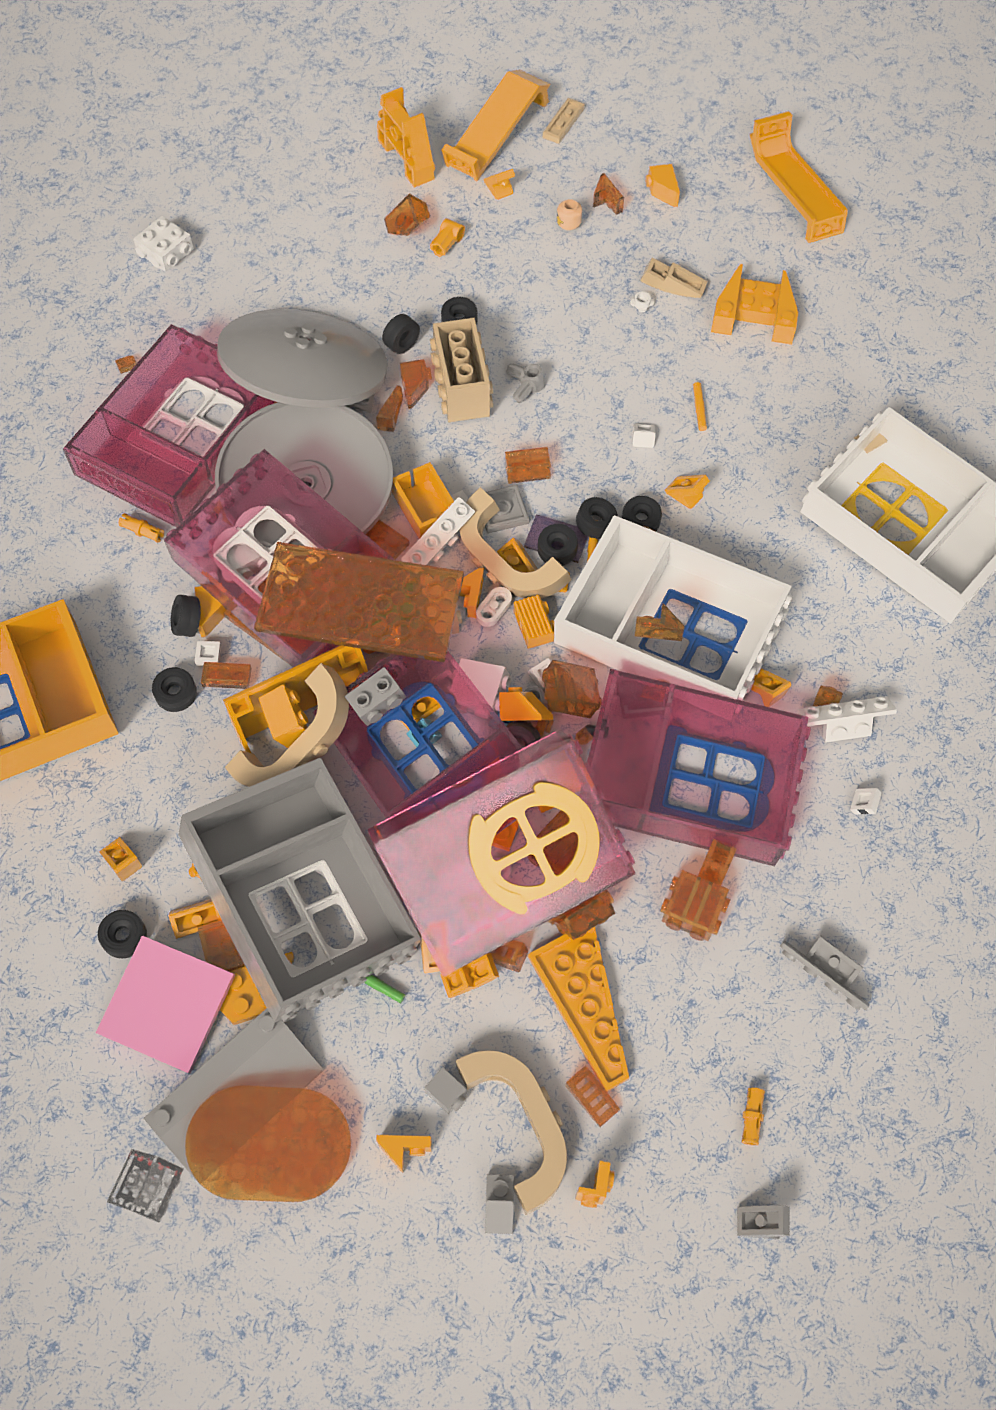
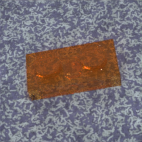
[201,662,252,689]

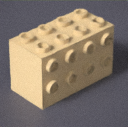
[430,318,493,423]

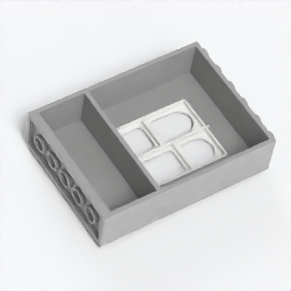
[178,758,421,1023]

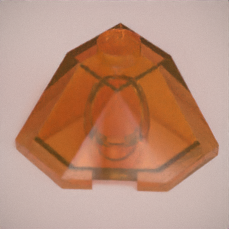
[384,193,430,236]

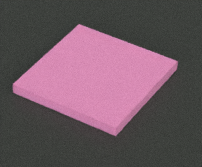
[96,936,235,1074]

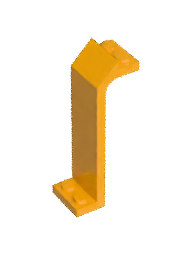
[442,70,551,181]
[749,111,848,243]

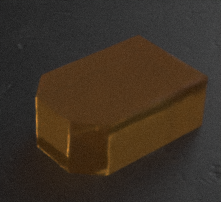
[115,355,137,374]

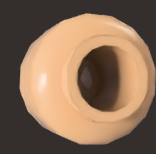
[557,199,582,230]

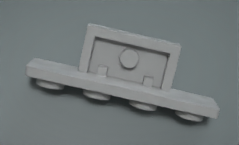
[780,936,870,1011]

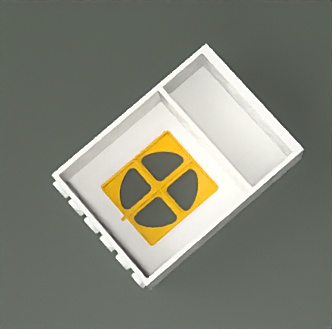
[800,407,996,624]

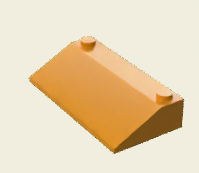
[223,639,370,753]

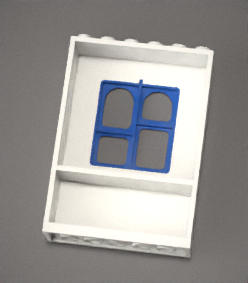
[554,515,793,719]

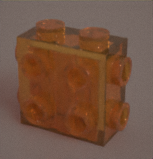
[542,660,602,719]
[660,870,731,941]
[543,879,615,940]

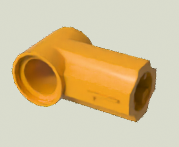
[430,218,465,257]

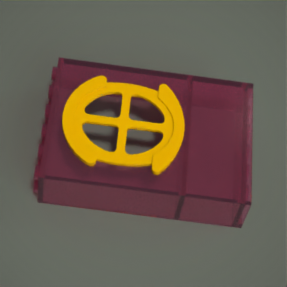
[367,729,636,977]

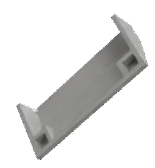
[143,1008,324,1184]

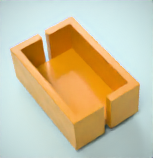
[392,462,454,539]

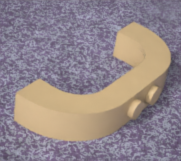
[459,487,572,598]
[225,663,349,787]
[456,1051,567,1215]

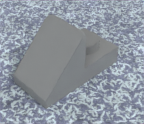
[485,1174,514,1234]
[737,1205,790,1239]

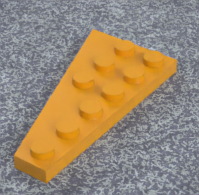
[528,919,629,1092]

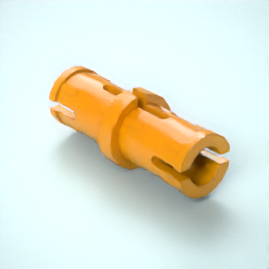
[119,513,164,543]
[741,1087,765,1146]

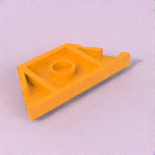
[220,952,295,1025]

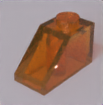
[400,359,432,409]

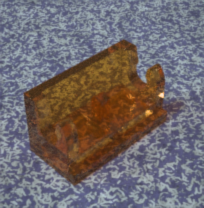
[505,447,551,484]

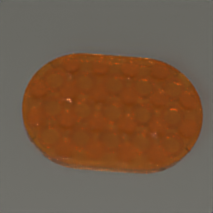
[185,1086,351,1202]

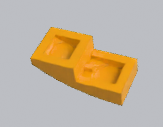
[440,953,500,998]

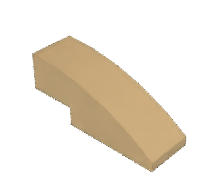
[640,257,708,298]

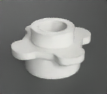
[630,291,654,312]

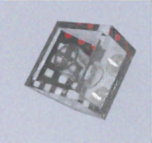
[107,1149,184,1223]

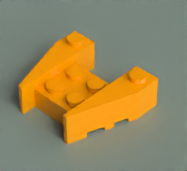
[377,87,435,188]
[711,264,798,344]

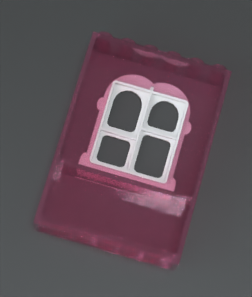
[63,324,277,529]
[163,449,406,667]

